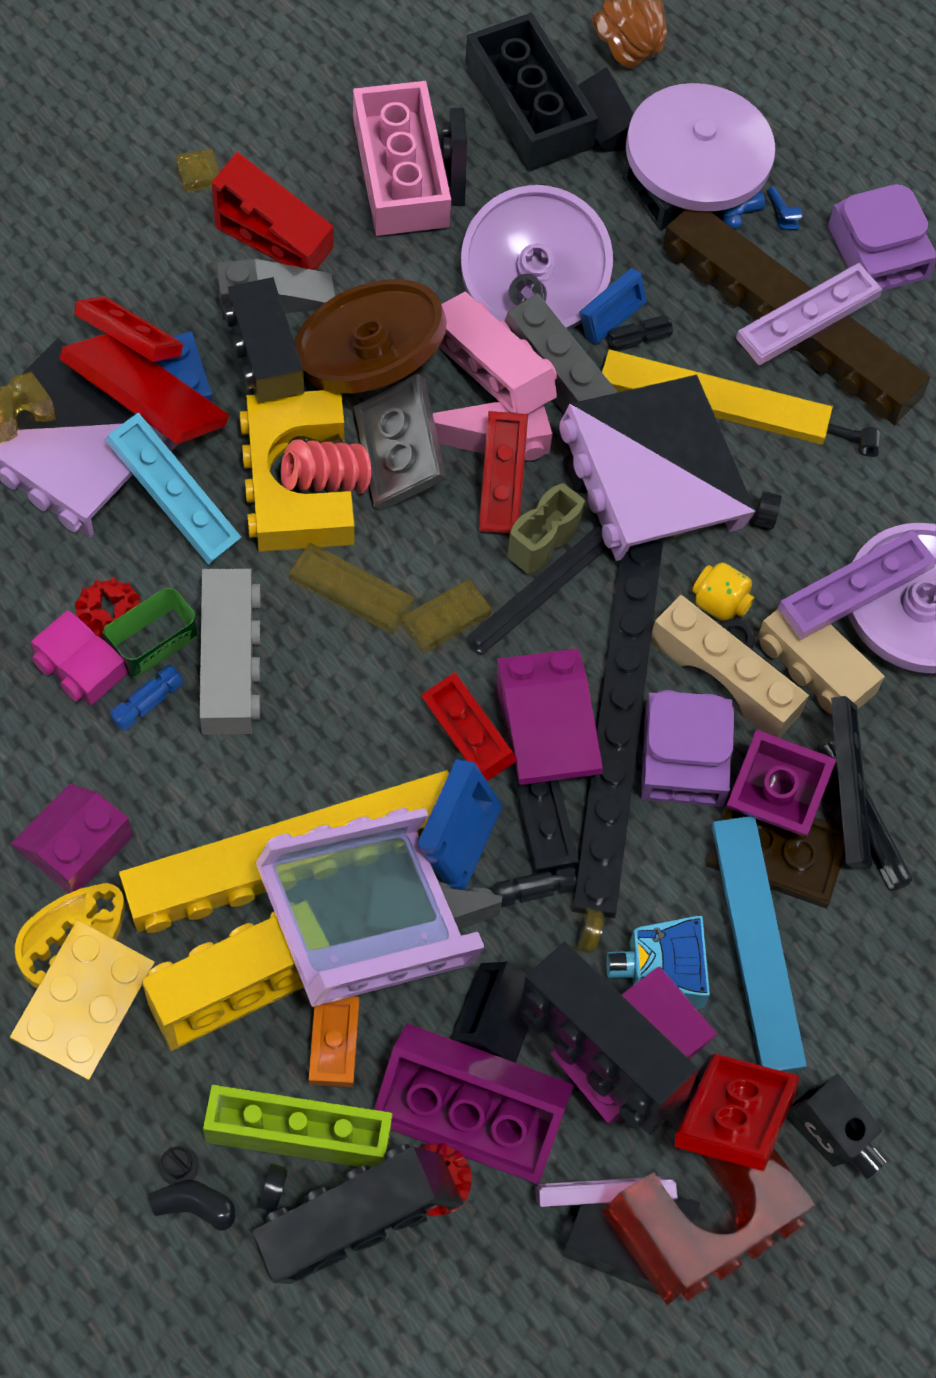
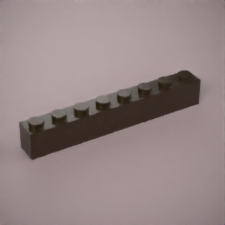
[662,209,931,425]

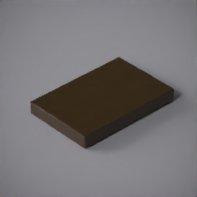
[706,789,845,909]

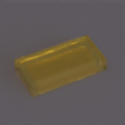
[401,579,492,654]

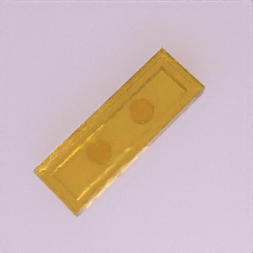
[289,542,414,634]

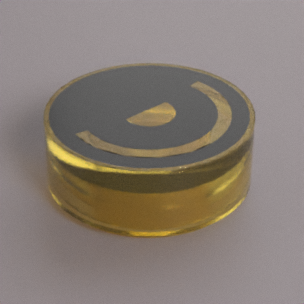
[576,908,604,953]

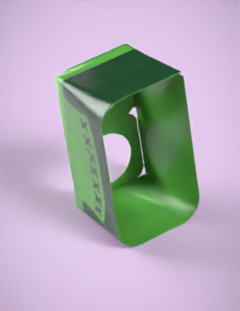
[102,588,198,680]

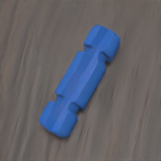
[110,665,183,730]

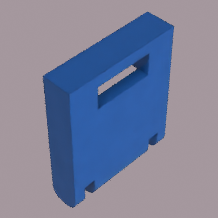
[418,759,503,890]

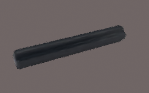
[820,740,912,891]

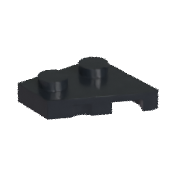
[442,108,467,206]

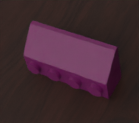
[374,1023,574,1184]

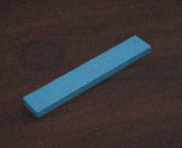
[712,816,807,1072]

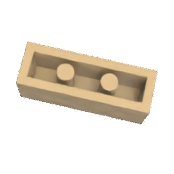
[757,609,885,715]

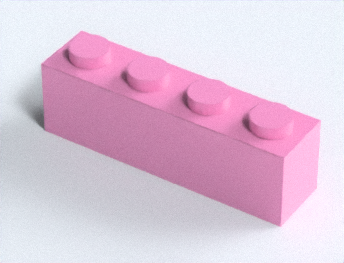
[439,292,557,414]

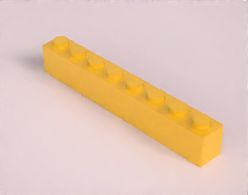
[119,770,449,933]

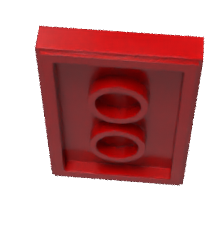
[675,1054,799,1172]

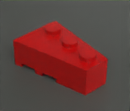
[211,152,334,270]

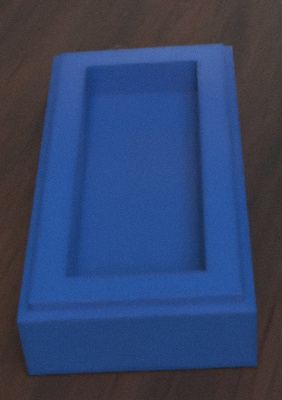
[579,268,647,345]

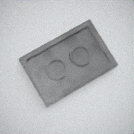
[353,373,447,510]

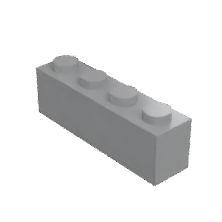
[200,569,261,735]

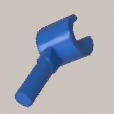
[767,186,802,230]

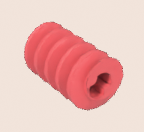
[281,440,371,494]

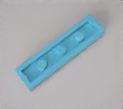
[105,412,242,565]

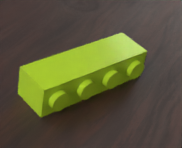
[203,1085,392,1168]

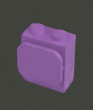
[828,184,936,291]
[641,690,734,807]

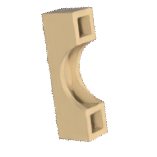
[651,595,809,738]

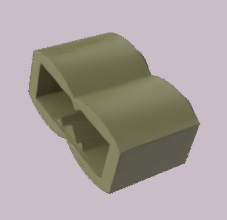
[507,483,585,574]

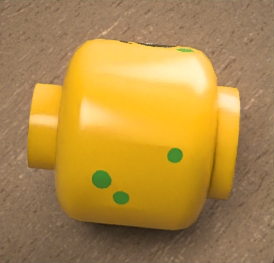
[692,562,755,622]

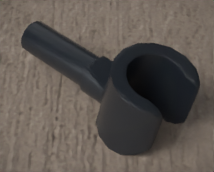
[828,423,881,457]

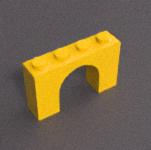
[240,390,354,552]

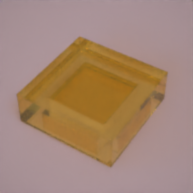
[176,148,219,192]

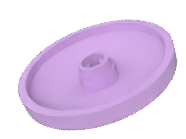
[626,83,775,211]
[461,185,613,330]
[848,523,936,673]

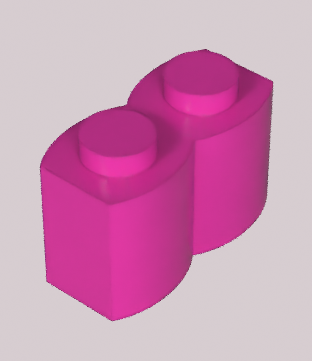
[30,610,127,706]

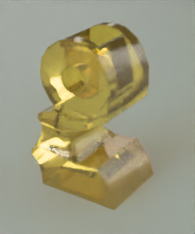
[0,372,56,443]

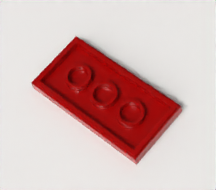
[59,334,229,444]

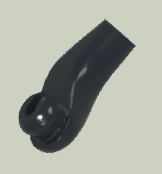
[148,1180,235,1231]

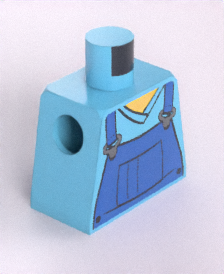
[606,916,710,1008]

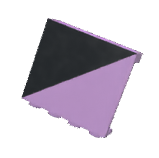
[0,338,178,537]
[559,374,756,561]

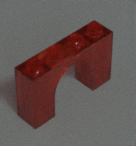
[602,1148,815,1306]

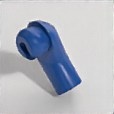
[719,191,765,228]

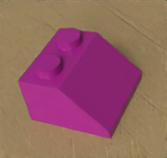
[726,729,836,838]
[11,784,133,893]

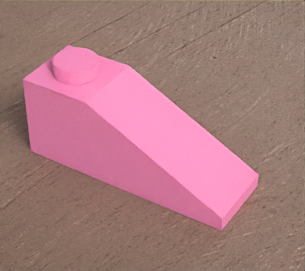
[433,402,552,461]

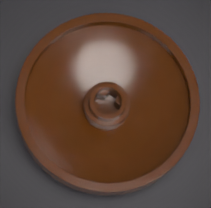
[295,279,447,393]

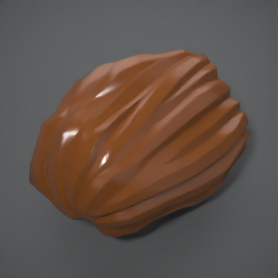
[591,0,667,69]

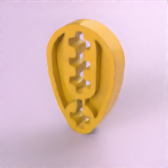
[15,883,126,989]

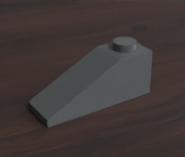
[217,259,335,320]

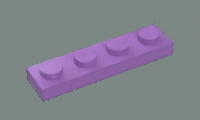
[778,530,936,640]

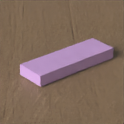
[535,1176,677,1207]

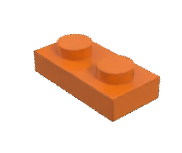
[309,996,360,1088]

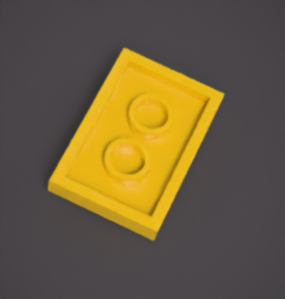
[10,920,155,1081]

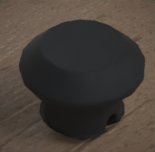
[158,1146,199,1185]

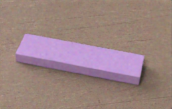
[736,263,883,366]

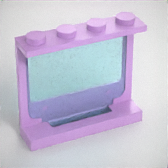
[256,808,485,1007]

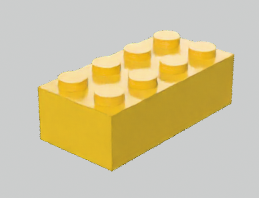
[142,902,329,1051]

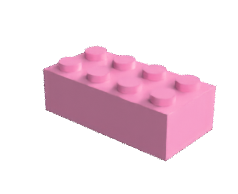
[353,81,451,236]

